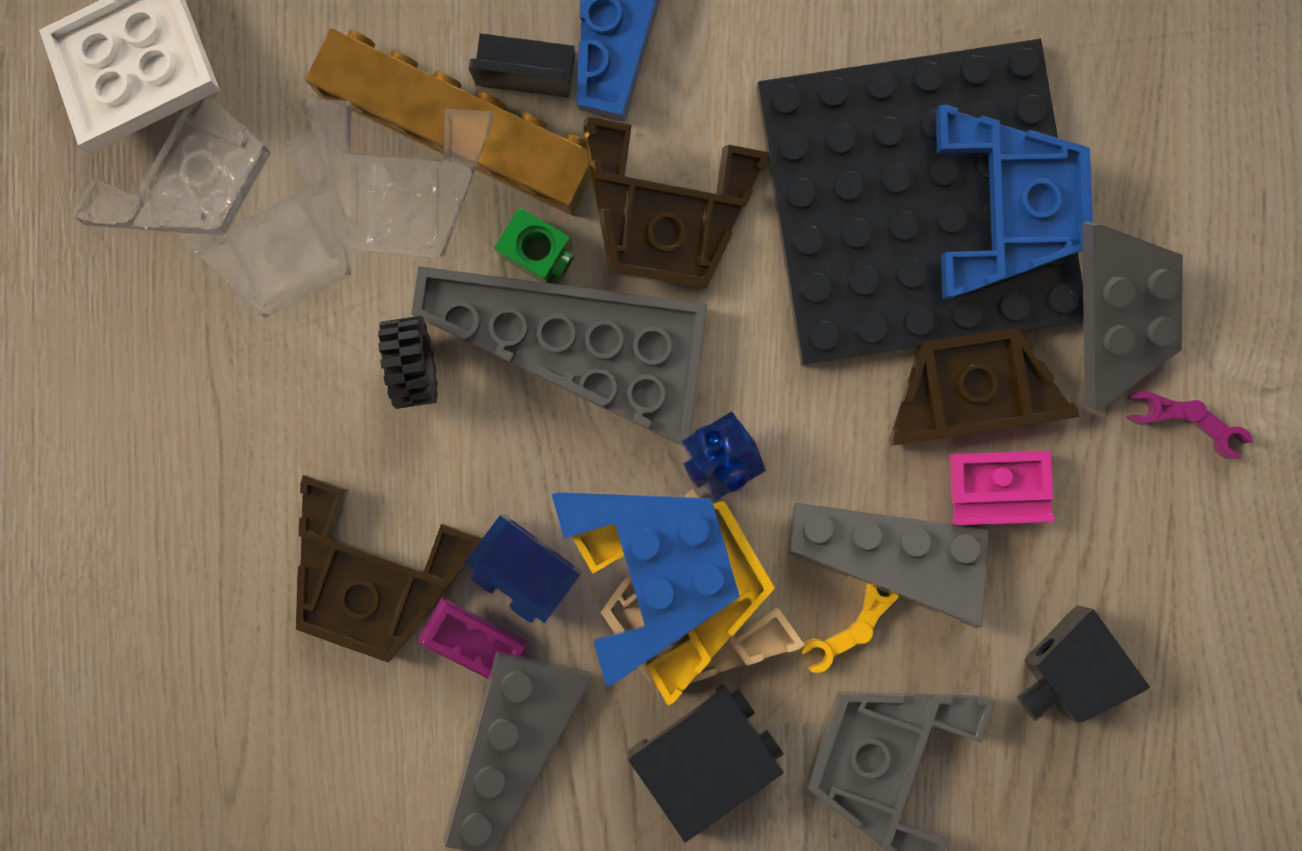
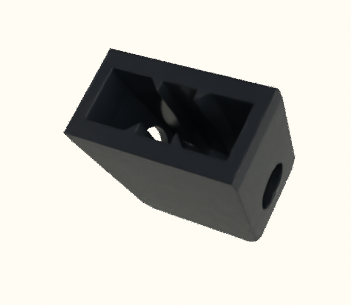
[1017,605,1150,723]

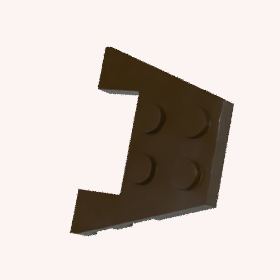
[583,116,769,289]
[296,475,485,663]

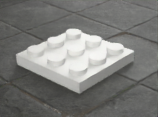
[39,0,220,154]

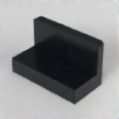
[469,33,576,98]

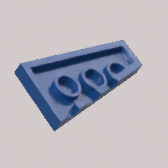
[577,0,660,121]

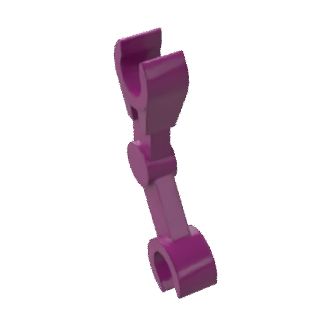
[1127,391,1253,459]

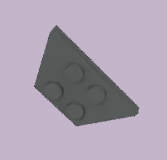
[1082,221,1183,410]

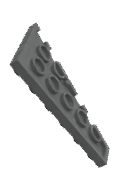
[412,266,707,449]

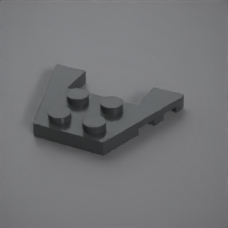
[806,692,996,851]

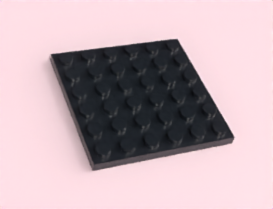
[756,38,1084,366]

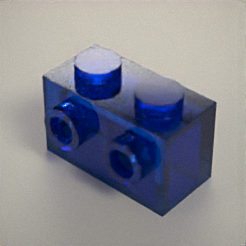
[464,514,583,624]

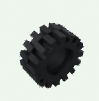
[378,315,438,409]

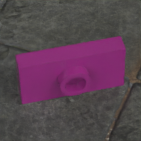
[418,597,529,679]

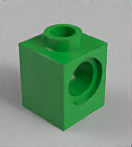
[494,207,575,283]

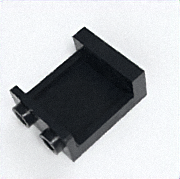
[628,684,784,843]

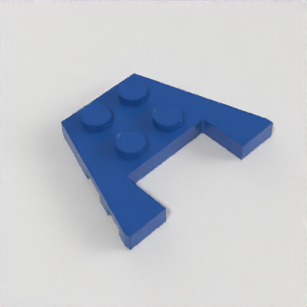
[936,105,1093,299]
[551,492,740,686]

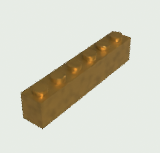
[305,28,592,216]

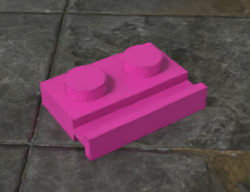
[949,451,1054,525]

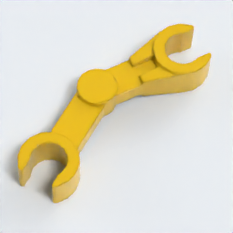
[799,583,899,673]

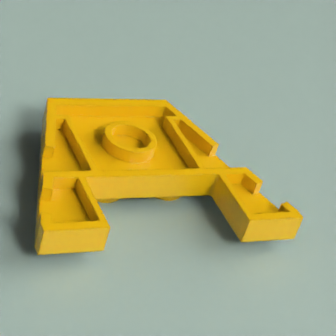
[571,501,775,706]

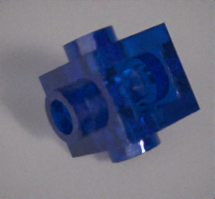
[682,411,766,501]

